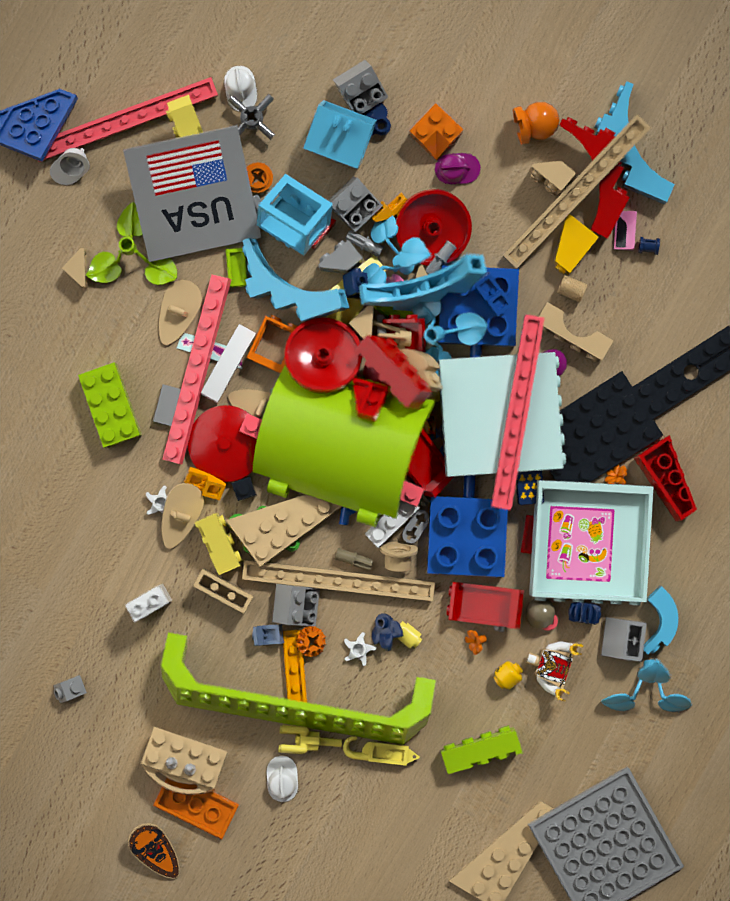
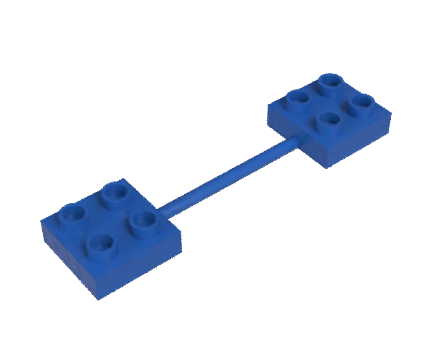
[427,265,519,577]

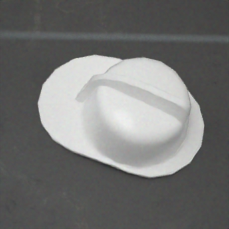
[224,66,257,111]
[50,148,90,185]
[267,755,298,802]

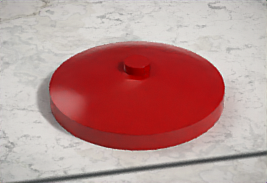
[396,189,472,266]
[285,318,362,393]
[188,405,257,482]

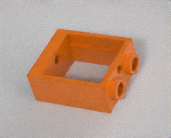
[247,315,298,374]

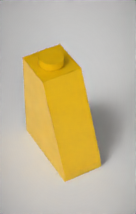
[554,214,599,275]

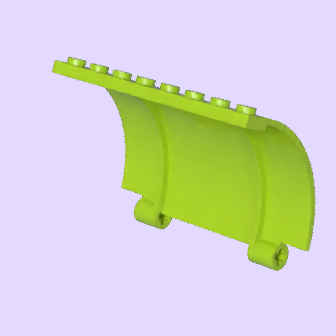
[253,364,435,527]

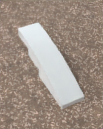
[201,324,256,403]

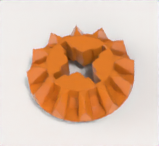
[246,162,273,193]
[297,626,327,657]

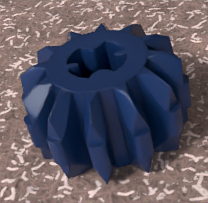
[568,602,601,625]

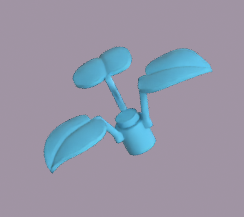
[363,215,431,284]
[412,300,487,376]
[601,659,692,712]

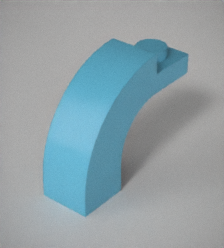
[643,586,678,654]

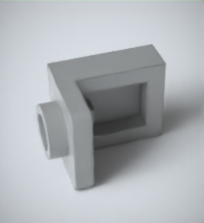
[53,675,87,703]

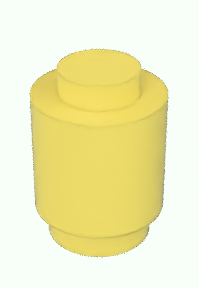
[397,621,422,649]

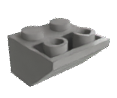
[333,60,388,114]
[328,176,383,232]
[318,240,363,274]
[272,584,320,626]
[601,617,647,662]

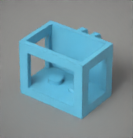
[303,100,377,169]
[257,174,333,256]

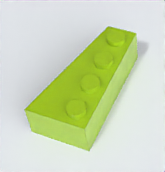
[440,725,523,774]

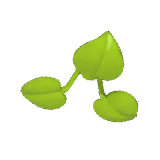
[86,202,177,285]

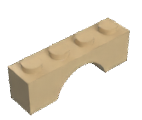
[538,302,613,363]

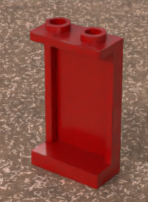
[382,314,426,387]
[407,428,454,497]
[446,582,524,629]

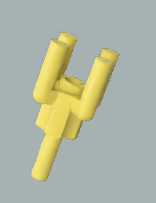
[278,725,342,754]

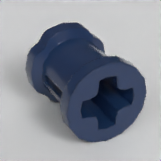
[638,237,660,255]

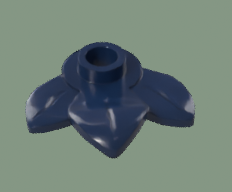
[362,102,391,136]
[372,613,403,651]

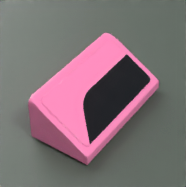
[614,211,637,251]

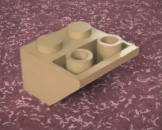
[529,161,576,196]

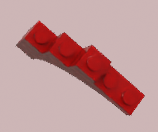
[559,117,630,239]

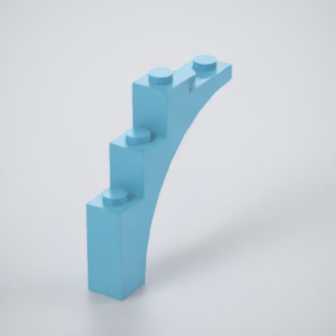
[594,81,675,204]
[242,238,349,322]
[359,254,487,311]

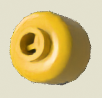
[494,661,523,690]

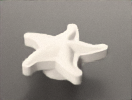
[146,486,167,514]
[344,632,376,666]

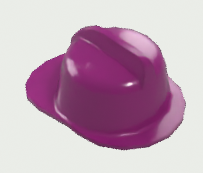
[435,153,481,184]

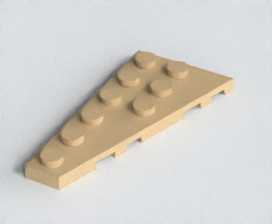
[226,495,342,567]
[449,801,554,901]

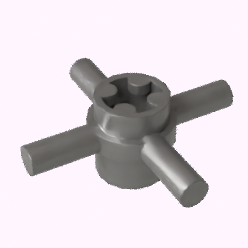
[228,94,275,140]

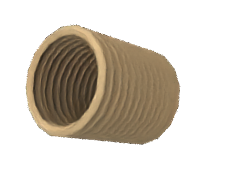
[557,275,587,302]

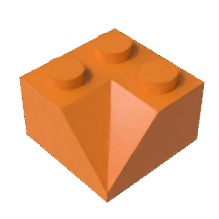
[409,103,464,161]

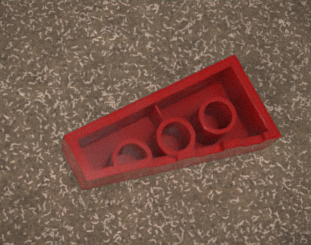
[353,335,432,409]
[634,435,697,522]

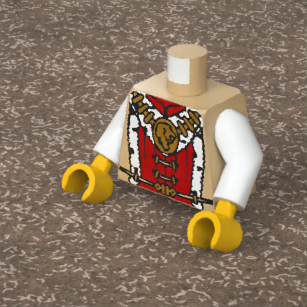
[526,641,583,702]

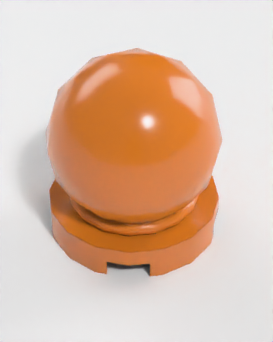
[512,102,560,145]

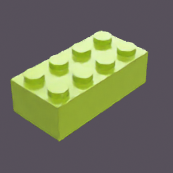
[78,362,142,448]

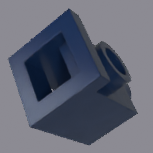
[343,268,368,299]

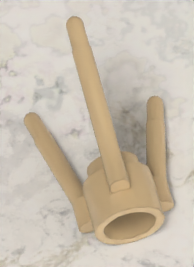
[372,321,411,349]

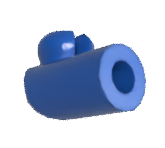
[339,506,358,525]

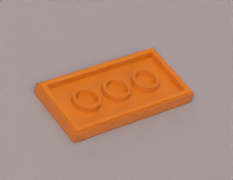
[153,778,239,839]

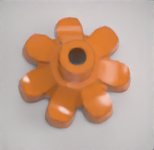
[605,465,627,485]
[465,630,487,655]

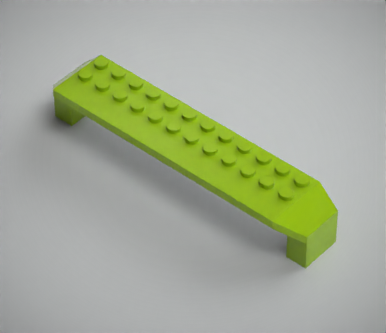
[161,633,436,745]

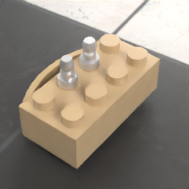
[141,727,227,795]

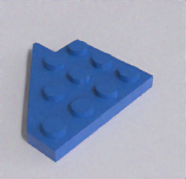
[0,89,78,162]

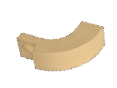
[399,349,443,392]

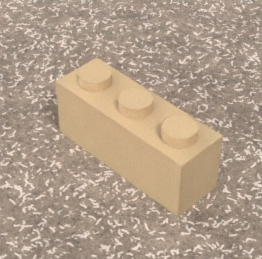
[193,569,254,614]

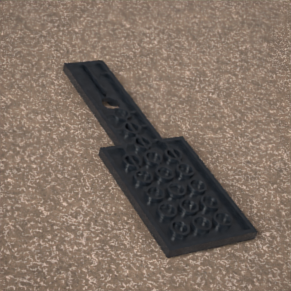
[548,325,730,483]

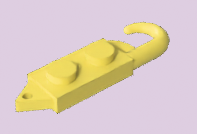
[343,736,420,766]

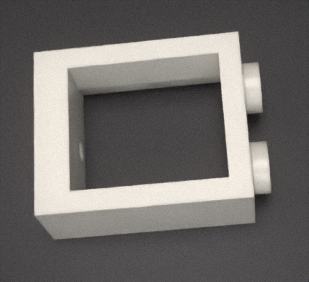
[125,584,172,622]

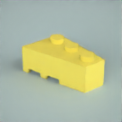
[166,95,203,138]
[194,513,243,575]

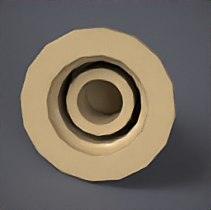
[380,542,418,572]

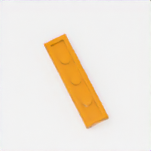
[283,629,307,703]

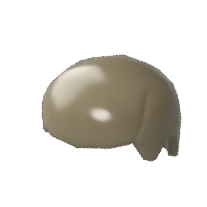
[526,599,555,629]

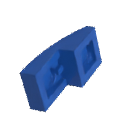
[474,272,513,316]

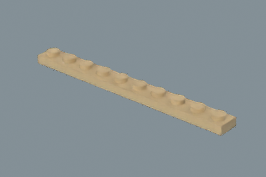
[503,114,651,268]
[242,560,435,601]

